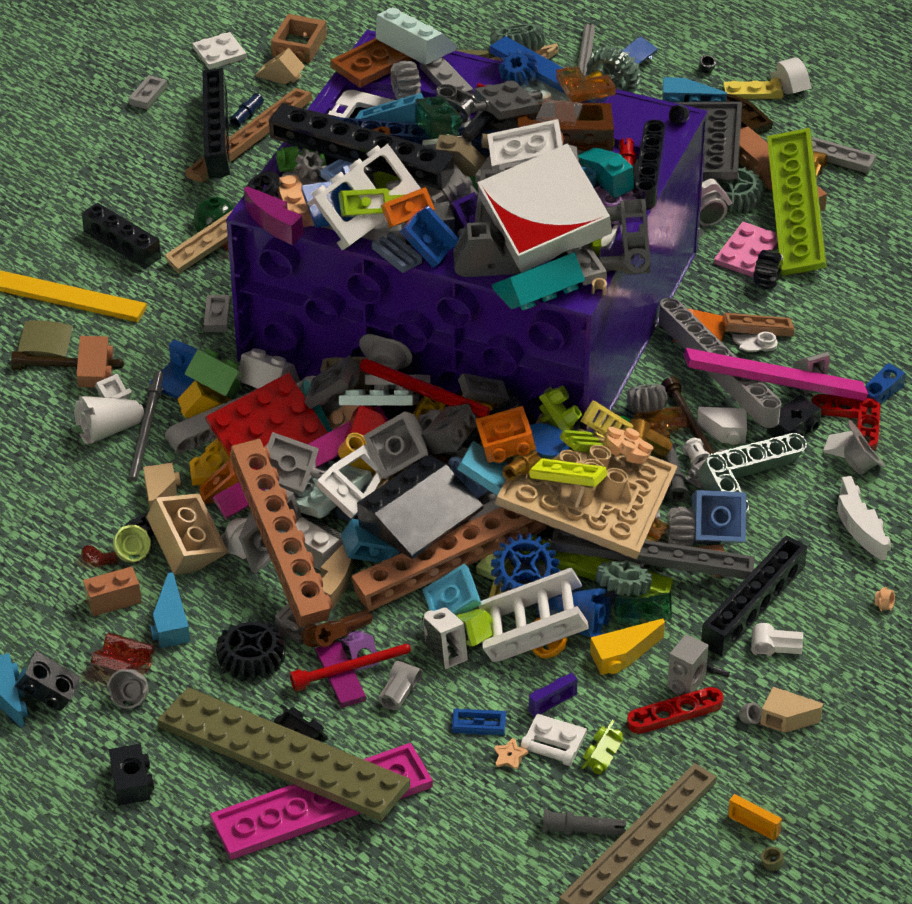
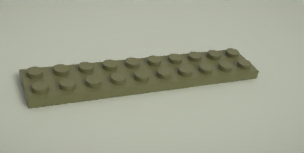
[157,687,411,821]

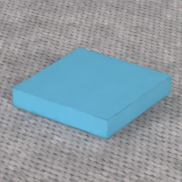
[457,441,508,496]
[422,564,482,615]

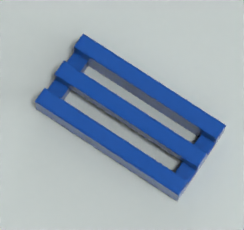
[452,709,506,736]

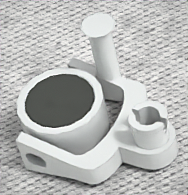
[698,179,732,239]

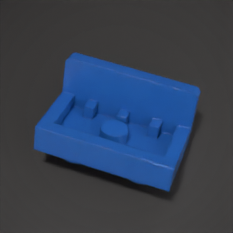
[400,206,459,268]

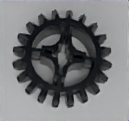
[216,618,286,681]

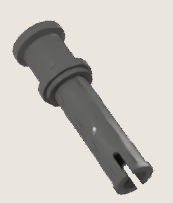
[663,442,689,503]
[542,809,626,836]

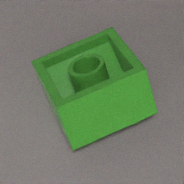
[185,348,243,399]

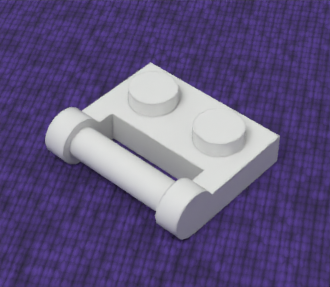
[520,714,587,767]

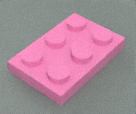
[714,222,778,278]

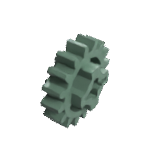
[596,560,652,596]

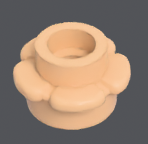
[875,587,895,611]

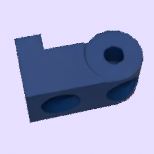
[865,363,905,405]

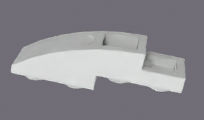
[837,476,891,560]

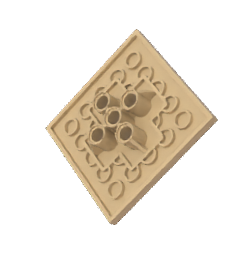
[495,414,677,559]

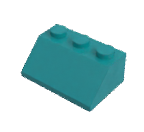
[491,252,585,311]

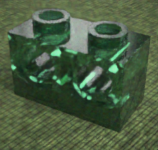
[415,96,462,139]

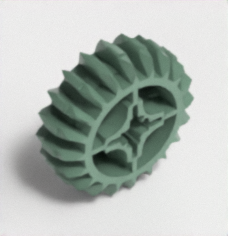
[490,24,545,52]
[586,45,642,93]
[715,167,763,214]

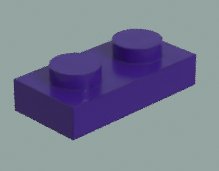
[528,672,578,717]

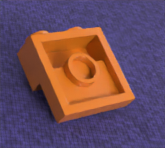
[475,406,536,463]

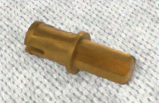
[502,450,540,481]

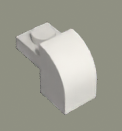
[770,57,812,95]

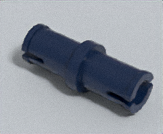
[229,93,264,127]

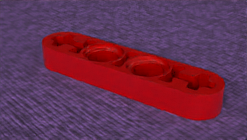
[627,687,724,734]

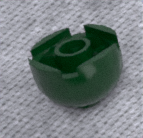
[194,197,234,232]

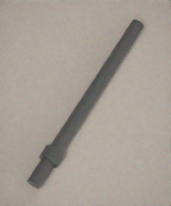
[128,371,164,481]

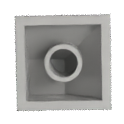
[363,412,428,479]

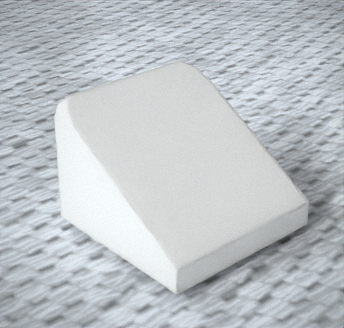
[823,431,853,458]

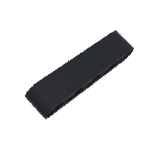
[635,119,665,210]

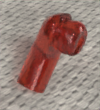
[81,545,118,567]

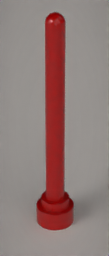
[289,644,411,692]

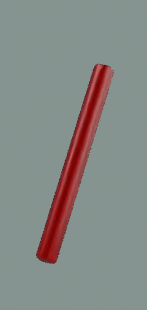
[359,358,491,418]

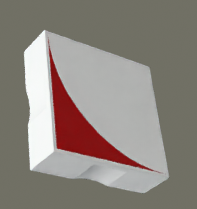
[477,143,612,273]

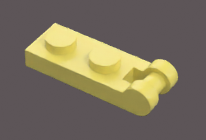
[723,78,784,99]

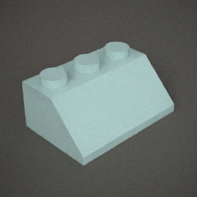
[376,7,457,65]

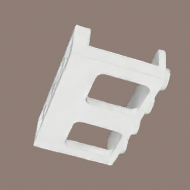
[307,144,421,251]

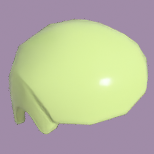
[113,525,151,563]

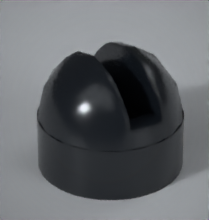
[699,55,716,73]
[669,105,690,124]

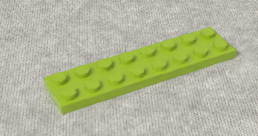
[767,128,827,276]

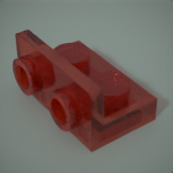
[90,633,154,674]

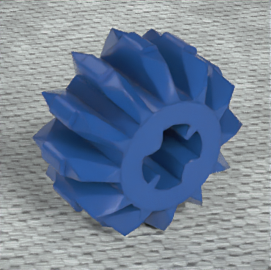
[499,49,539,87]

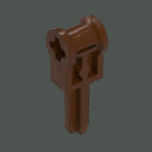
[302,609,373,647]

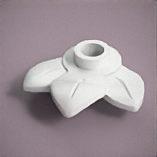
[732,332,778,352]

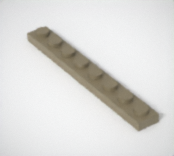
[559,763,717,904]

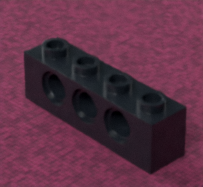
[81,202,161,269]

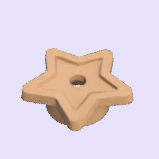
[494,738,528,769]

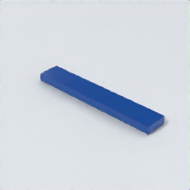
[490,36,608,103]

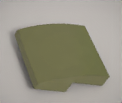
[17,320,73,358]

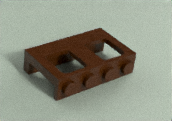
[517,102,614,151]

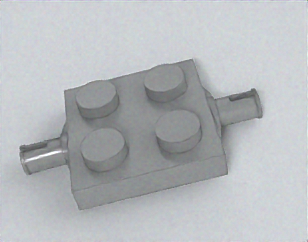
[259,432,325,496]

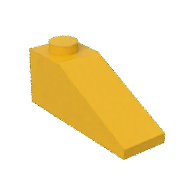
[590,619,665,675]

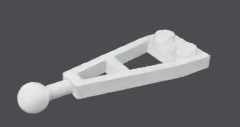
[315,443,383,518]

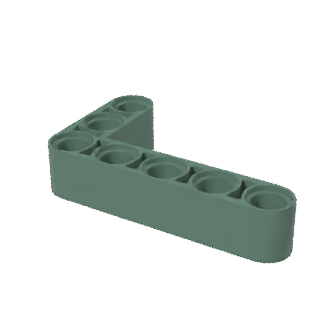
[698,433,807,512]

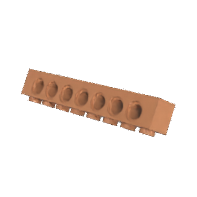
[230,439,332,628]
[352,507,546,612]

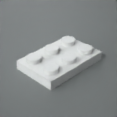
[487,119,563,170]

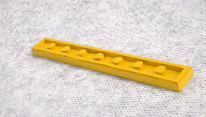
[0,270,147,322]

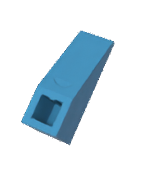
[662,77,727,102]
[0,653,28,727]

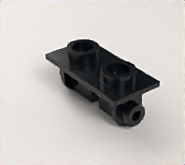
[274,705,328,742]

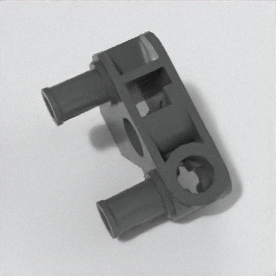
[599,199,651,275]
[453,222,525,277]

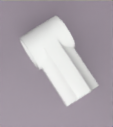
[751,623,803,656]

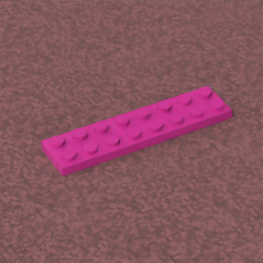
[210,743,433,860]

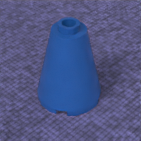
[537,588,611,638]

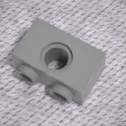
[667,634,709,695]

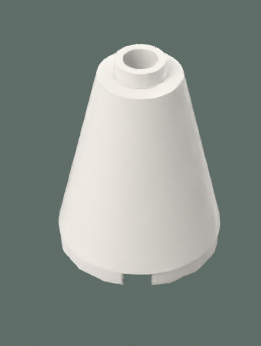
[75,396,144,444]

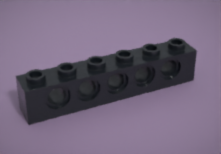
[701,535,807,657]

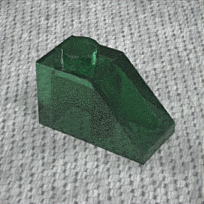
[614,593,672,625]

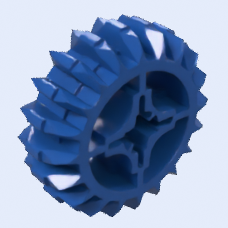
[491,533,560,593]

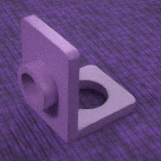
[341,631,380,671]

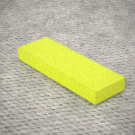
[529,458,608,487]

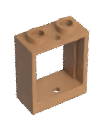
[271,14,327,63]

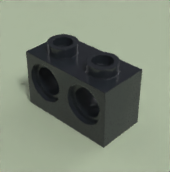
[15,651,81,711]

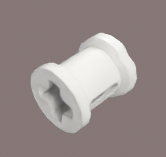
[682,438,710,466]

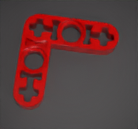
[811,394,880,451]

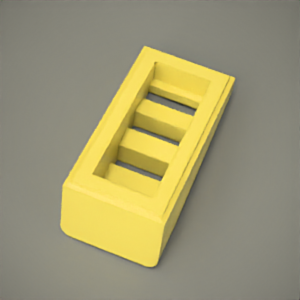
[581,400,633,437]

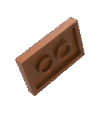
[330,38,412,88]

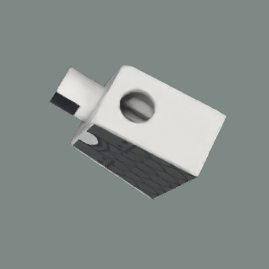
[422,608,468,669]

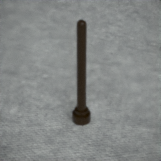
[11,351,124,370]
[661,376,714,454]

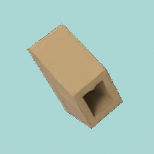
[760,687,823,733]

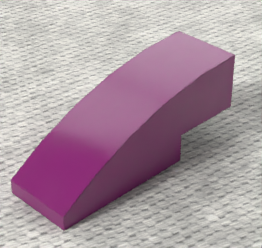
[244,186,303,245]

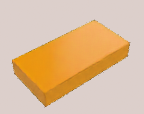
[728,794,782,840]

